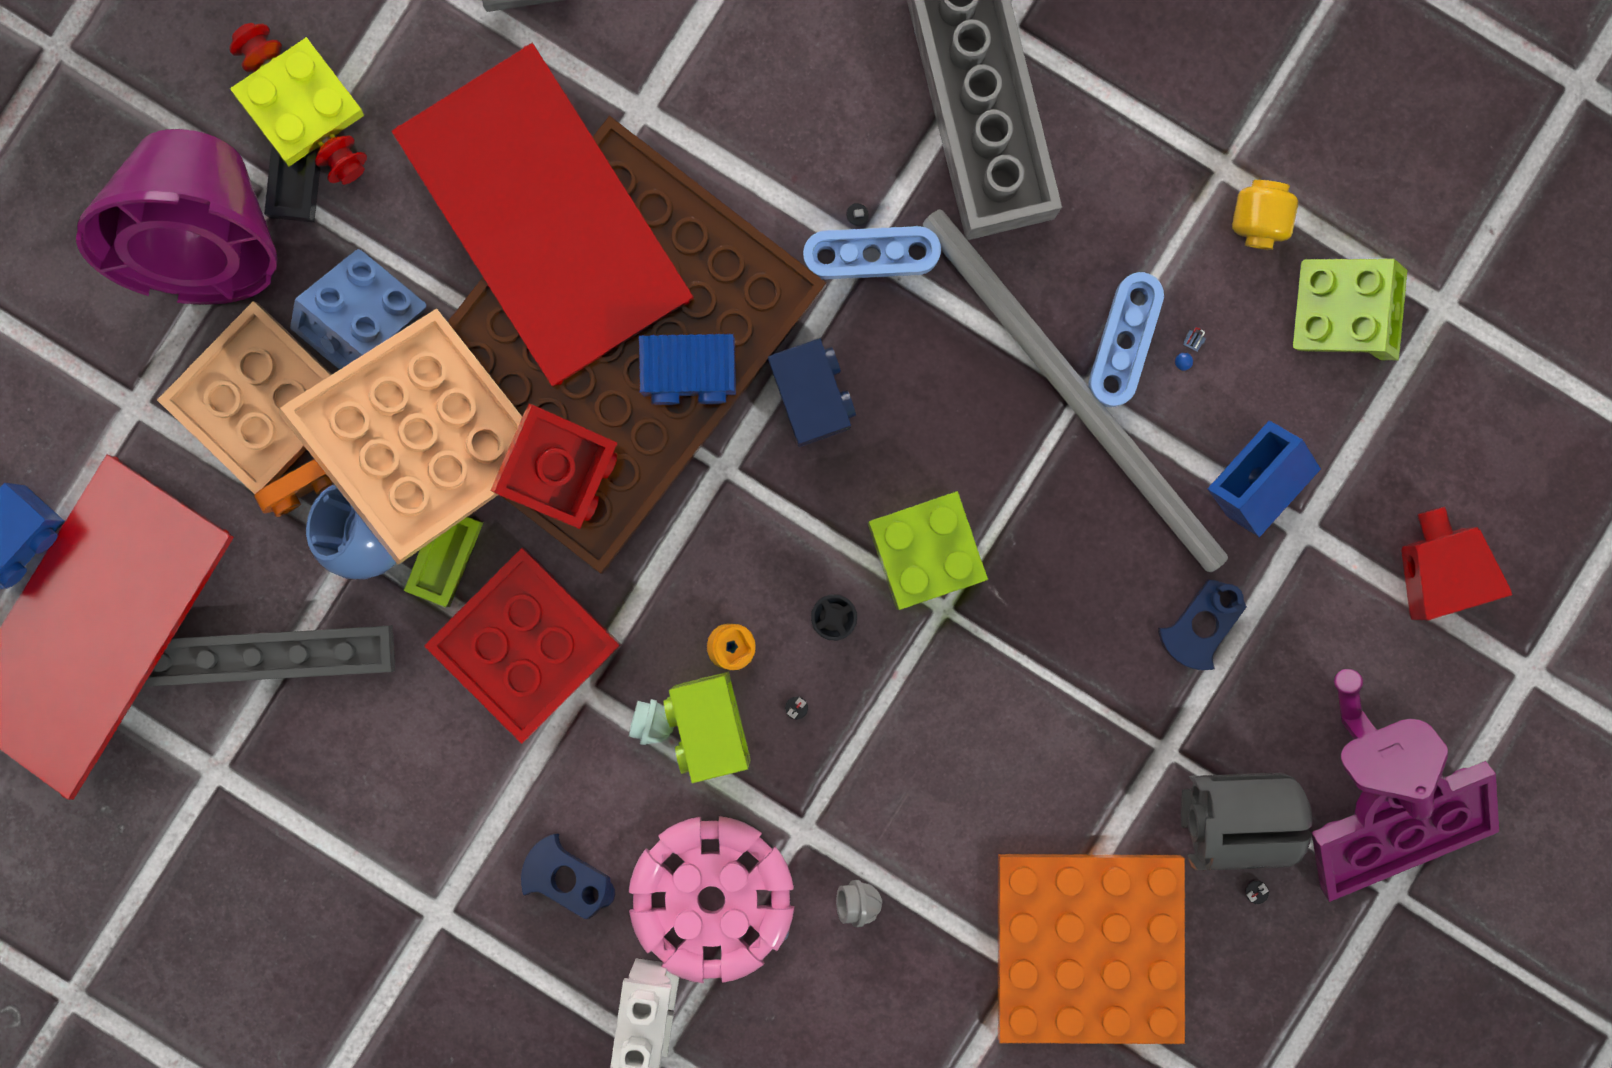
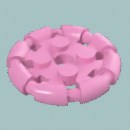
[629,816,794,983]

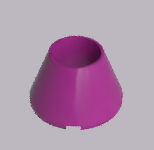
[76,129,277,305]

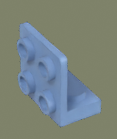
[290,249,426,370]

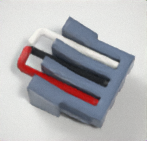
[1183,327,1206,352]

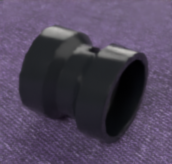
[811,594,857,641]

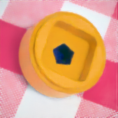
[707,623,756,670]

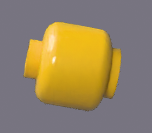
[1232,180,1298,250]

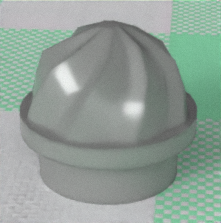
[836,880,882,927]

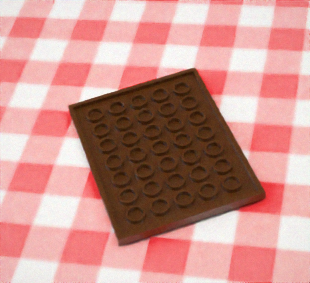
[448,115,827,574]

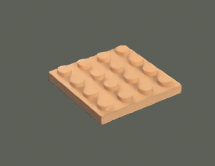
[279,308,522,565]

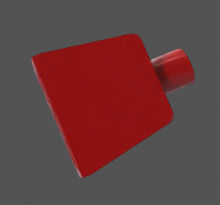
[1401,507,1512,621]

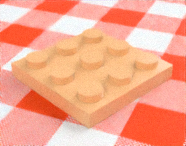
[157,301,332,494]

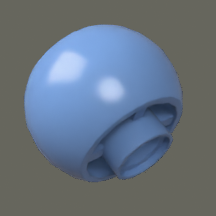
[306,484,396,579]

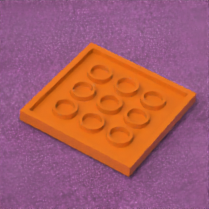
[998,854,1185,1044]

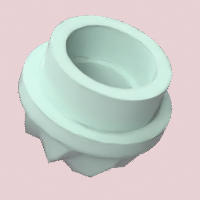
[628,699,674,745]

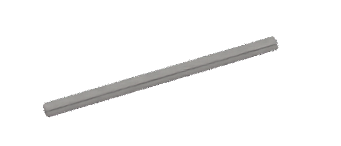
[923,209,1228,572]

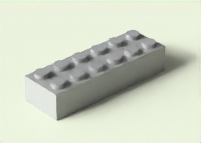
[907,0,1062,240]

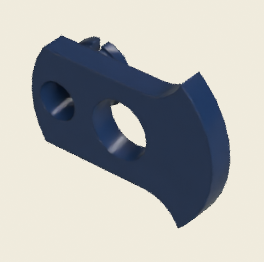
[1158,580,1247,670]
[521,834,615,919]

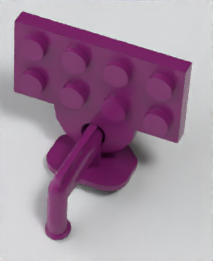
[1311,669,1499,902]

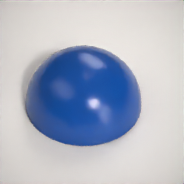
[1175,353,1193,371]

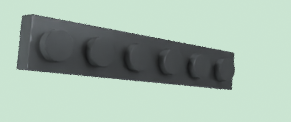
[143,625,395,687]

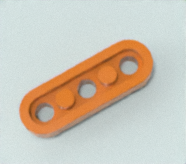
[254,459,334,517]

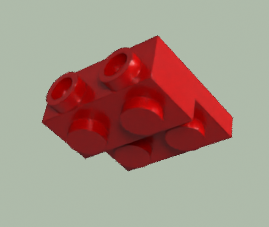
[490,403,617,529]

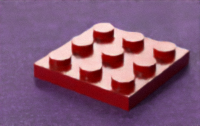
[424,548,622,744]

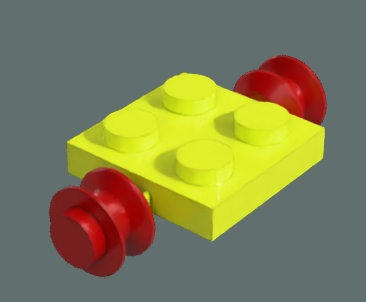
[229,23,367,185]

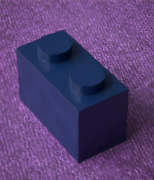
[768,338,856,447]

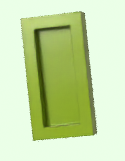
[404,516,483,608]

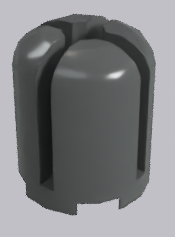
[1181,773,1312,871]

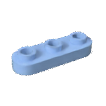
[803,226,941,279]
[1088,272,1164,407]

